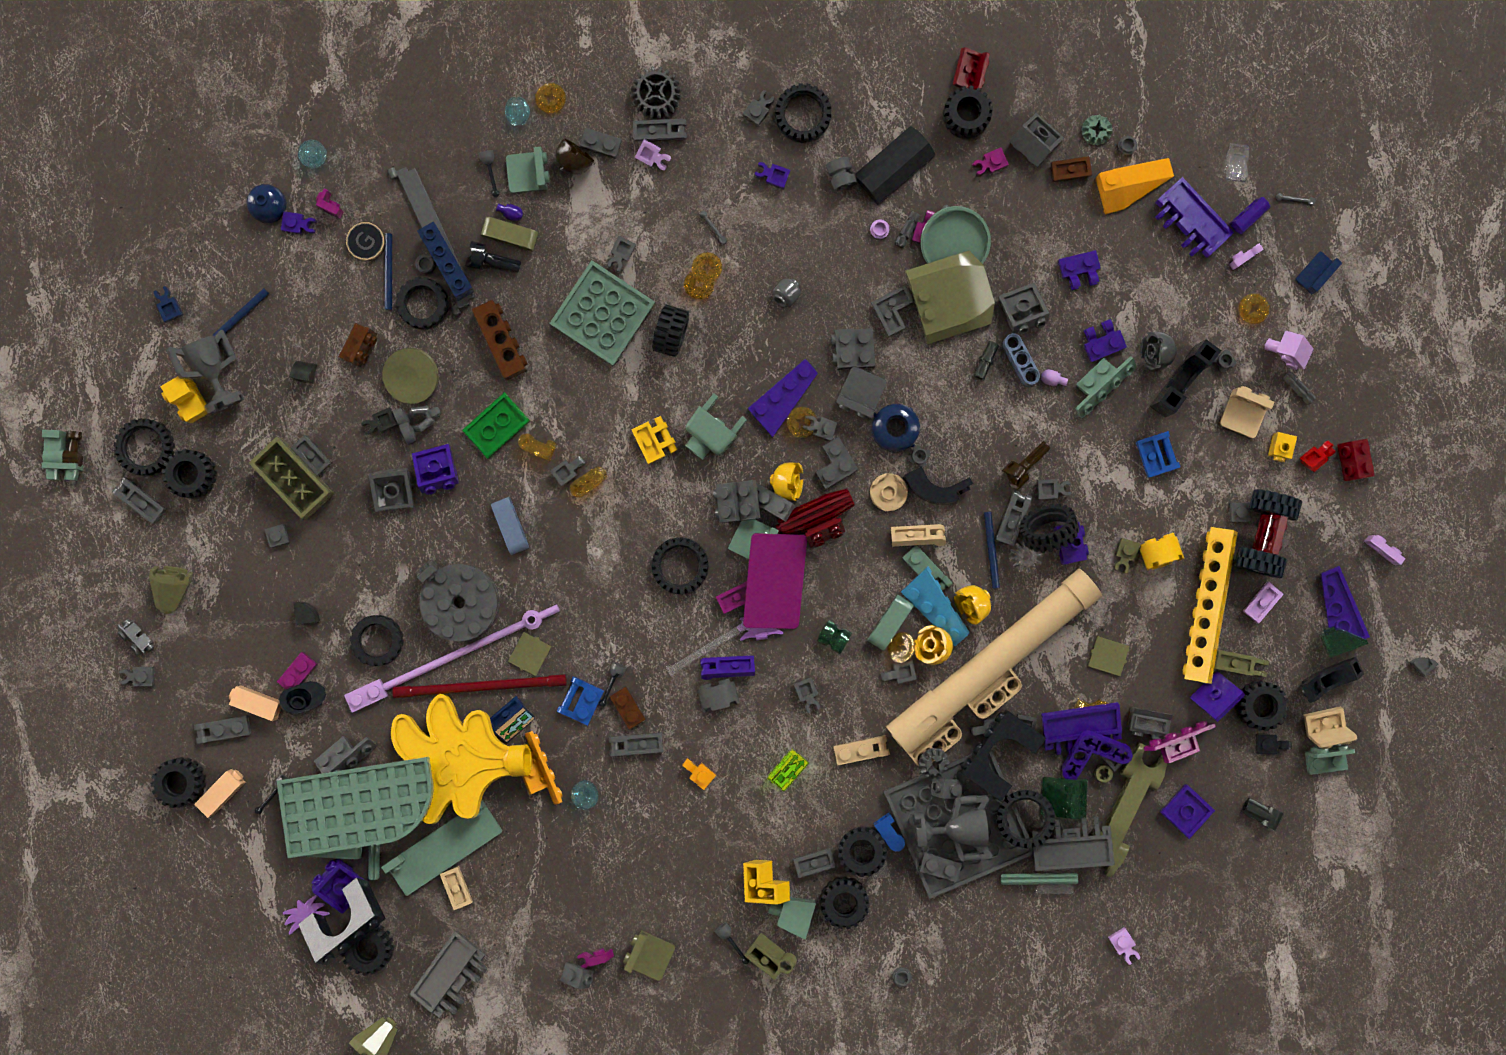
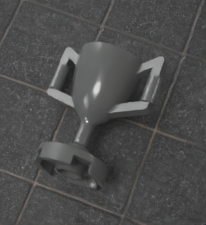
[166,330,244,414]
[913,795,992,861]

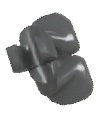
[392,406,441,445]

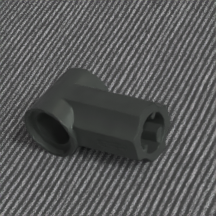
[1241,798,1284,831]

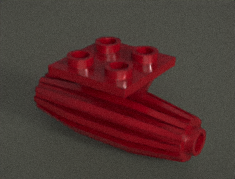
[775,488,855,547]

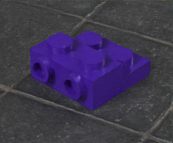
[412,444,459,495]
[312,858,364,914]

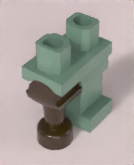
[41,430,83,481]

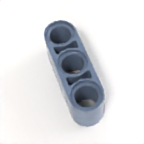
[1002,333,1040,387]
[491,497,529,555]

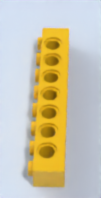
[1183,527,1238,684]

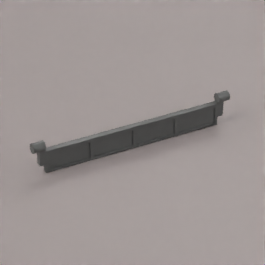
[387,167,475,316]

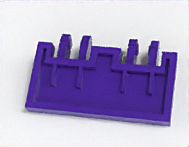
[1155,177,1234,258]

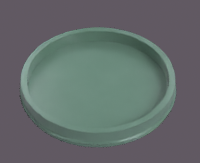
[921,206,991,264]

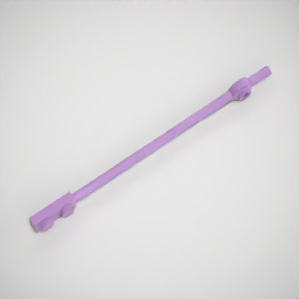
[344,604,560,712]

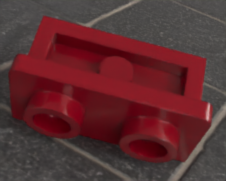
[953,47,990,90]
[1337,439,1375,481]

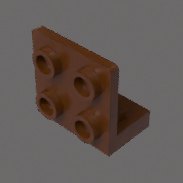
[338,323,377,367]

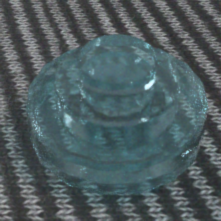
[505,97,530,126]
[298,140,327,169]
[571,780,598,810]

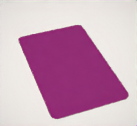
[743,533,807,629]

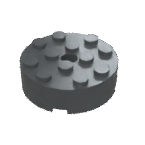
[420,564,500,641]

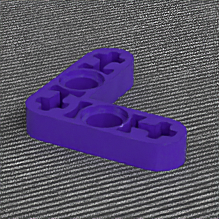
[1062,730,1133,781]

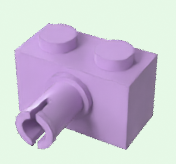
[1265,331,1313,370]

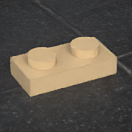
[440,866,473,910]

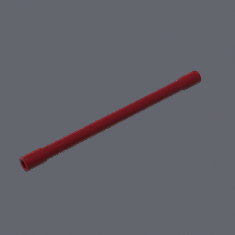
[393,674,567,698]

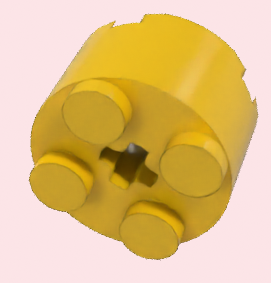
[1140,533,1185,571]

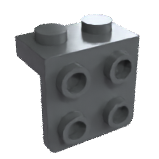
[836,367,887,419]

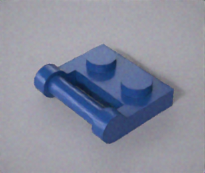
[1136,431,1180,478]
[557,676,605,726]

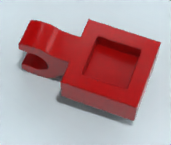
[1299,441,1336,472]

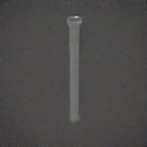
[666,621,750,677]

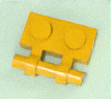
[631,416,677,464]

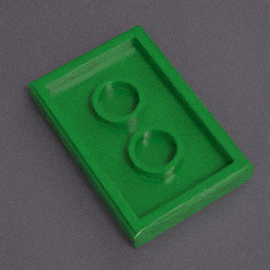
[462,392,530,459]

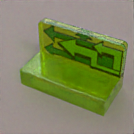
[767,748,809,791]

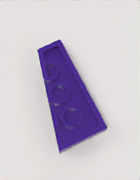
[748,359,818,438]
[1320,566,1370,652]

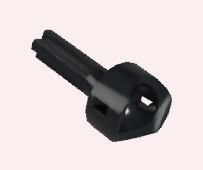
[465,241,521,272]

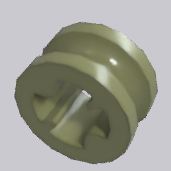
[1094,764,1113,783]

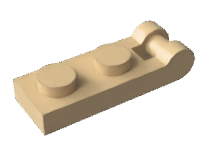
[891,524,946,547]
[833,735,890,766]

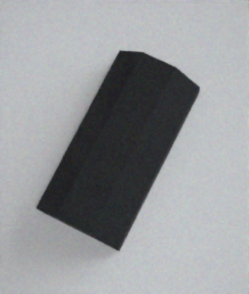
[855,126,935,205]

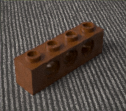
[472,300,528,380]

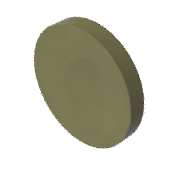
[382,348,439,404]

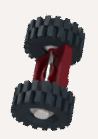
[1234,489,1302,579]

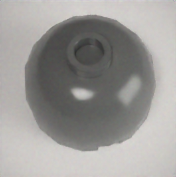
[1140,332,1177,370]

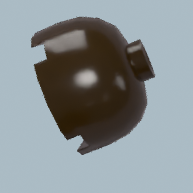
[555,138,594,175]

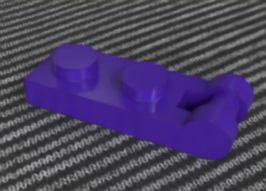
[700,656,755,680]

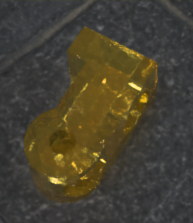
[518,433,557,461]

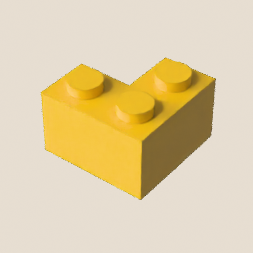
[160,376,208,423]
[743,860,790,904]

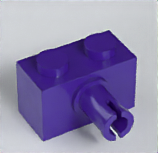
[1054,522,1089,565]

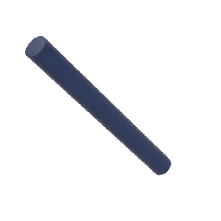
[385,233,392,310]
[212,288,269,336]
[984,512,1000,588]

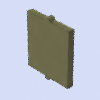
[508,632,552,676]
[1088,636,1130,676]

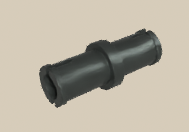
[973,341,999,381]

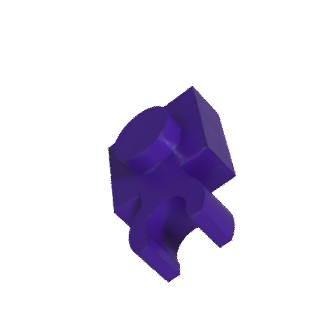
[755,162,790,189]
[281,212,317,234]

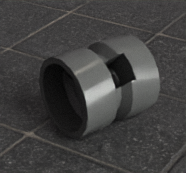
[826,157,857,191]

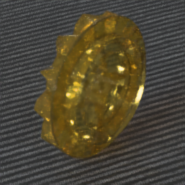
[535,82,566,113]
[692,252,722,283]
[684,269,715,299]
[1239,293,1270,324]
[786,407,817,437]
[888,632,917,663]

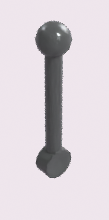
[1276,193,1316,205]
[700,211,727,244]

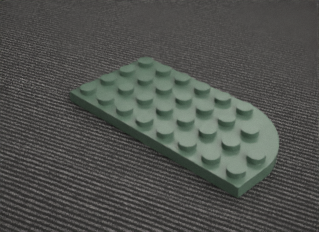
[277,757,434,858]

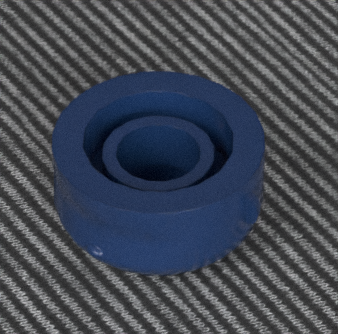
[871,404,920,452]

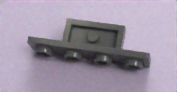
[314,736,377,773]

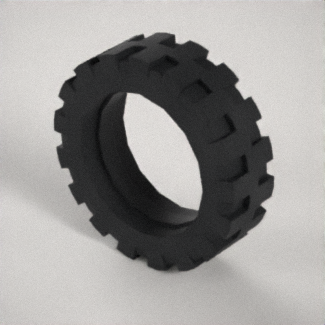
[396,277,449,329]
[350,615,404,666]

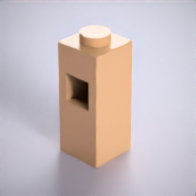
[229,686,281,721]
[194,769,246,818]

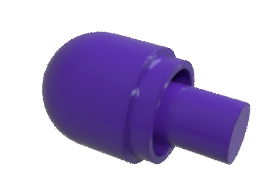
[496,203,523,221]

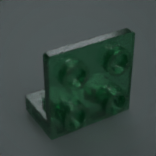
[1042,777,1088,819]

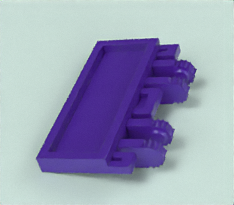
[1041,702,1122,755]

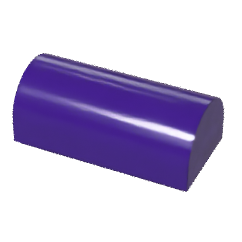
[1229,197,1270,234]

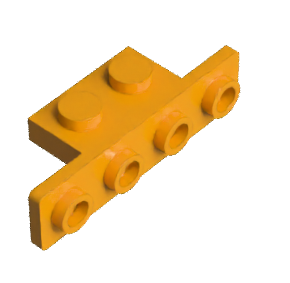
[522,731,563,805]

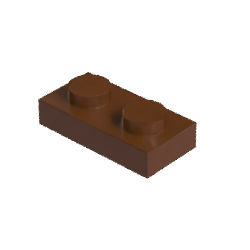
[1050,156,1092,182]
[609,687,646,729]

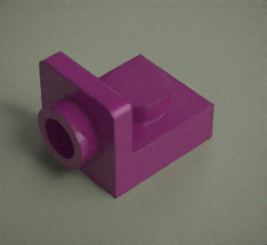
[316,188,344,219]

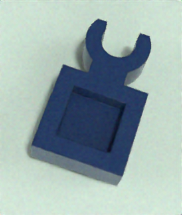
[154,286,183,323]

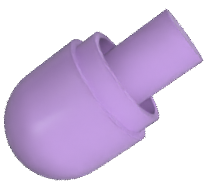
[1041,369,1068,386]

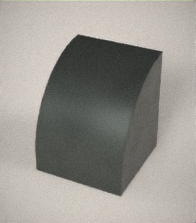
[289,361,317,383]
[293,602,320,625]

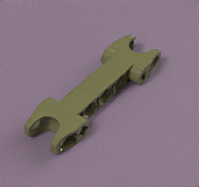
[1089,742,1167,878]

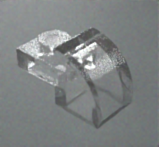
[1224,143,1249,183]

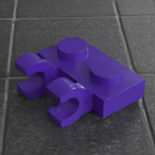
[1058,250,1101,290]
[1083,319,1127,362]

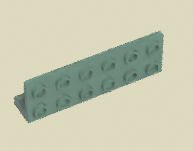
[381,800,503,896]

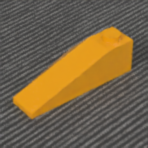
[1095,158,1174,215]

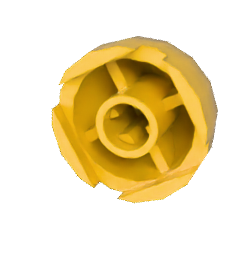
[770,462,803,501]
[954,585,991,624]
[914,625,953,665]

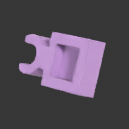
[635,139,671,170]
[1229,243,1263,270]
[1108,927,1140,965]

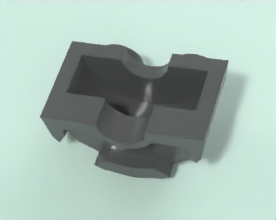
[697,678,740,713]

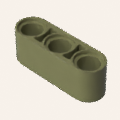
[481,217,539,251]

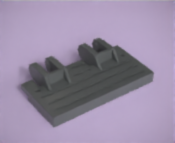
[1032,817,1115,871]
[410,931,487,1018]

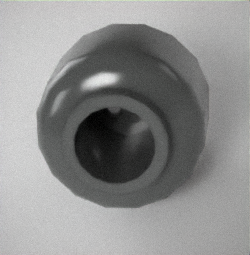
[773,278,801,307]

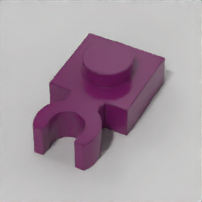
[972,148,1009,176]

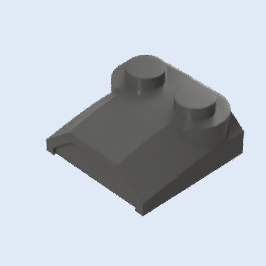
[368,468,414,512]

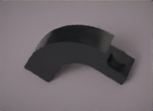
[903,467,973,504]
[1301,657,1364,703]

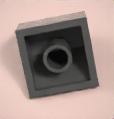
[1009,113,1064,167]

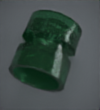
[817,620,852,654]

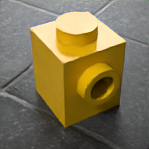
[1268,432,1297,463]

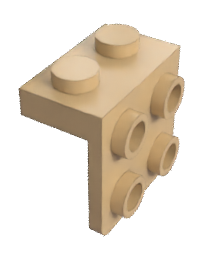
[1220,386,1274,438]
[1303,706,1357,749]

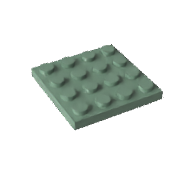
[549,260,655,366]

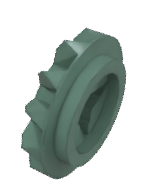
[1082,114,1113,145]

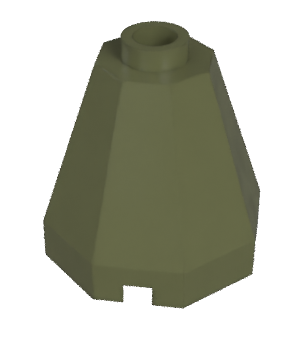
[149,566,193,614]
[349,1016,398,1055]

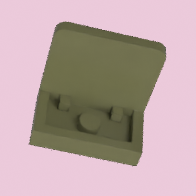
[623,930,675,981]

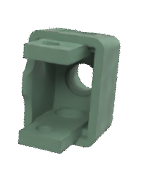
[685,393,747,460]

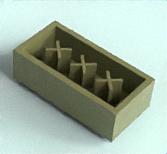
[249,437,335,520]

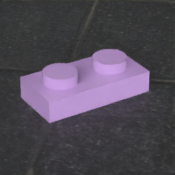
[1364,535,1405,565]
[1243,582,1283,624]

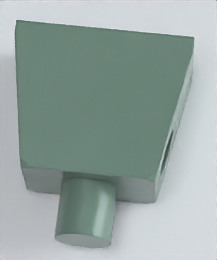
[768,897,816,939]

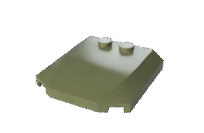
[905,250,995,344]

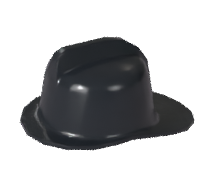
[279,681,326,716]

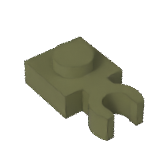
[1114,538,1140,574]

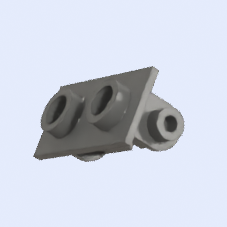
[117,619,154,657]

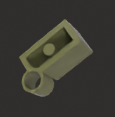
[744,933,797,980]

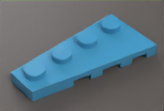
[901,566,970,646]

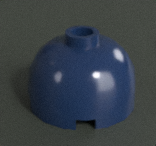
[246,184,287,223]

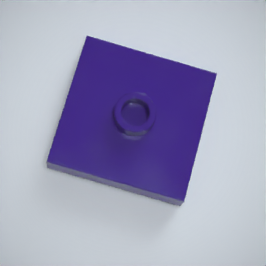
[1190,671,1245,722]
[1160,784,1215,839]

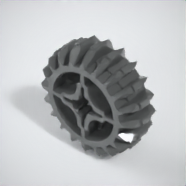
[630,66,682,119]

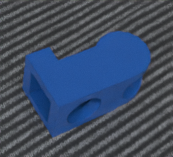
[873,813,905,851]

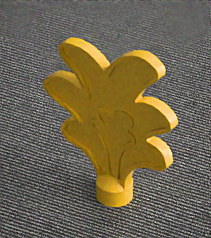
[391,694,532,824]

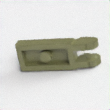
[1214,650,1270,677]

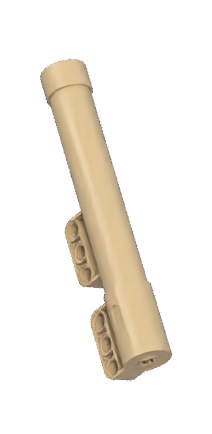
[885,568,1102,766]

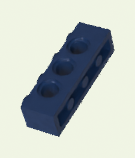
[417,221,474,301]

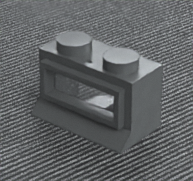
[1127,707,1173,740]

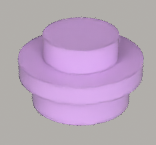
[870,220,889,239]

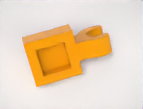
[682,758,716,790]

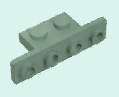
[1076,356,1137,418]

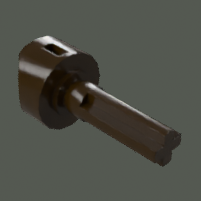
[1002,441,1050,490]

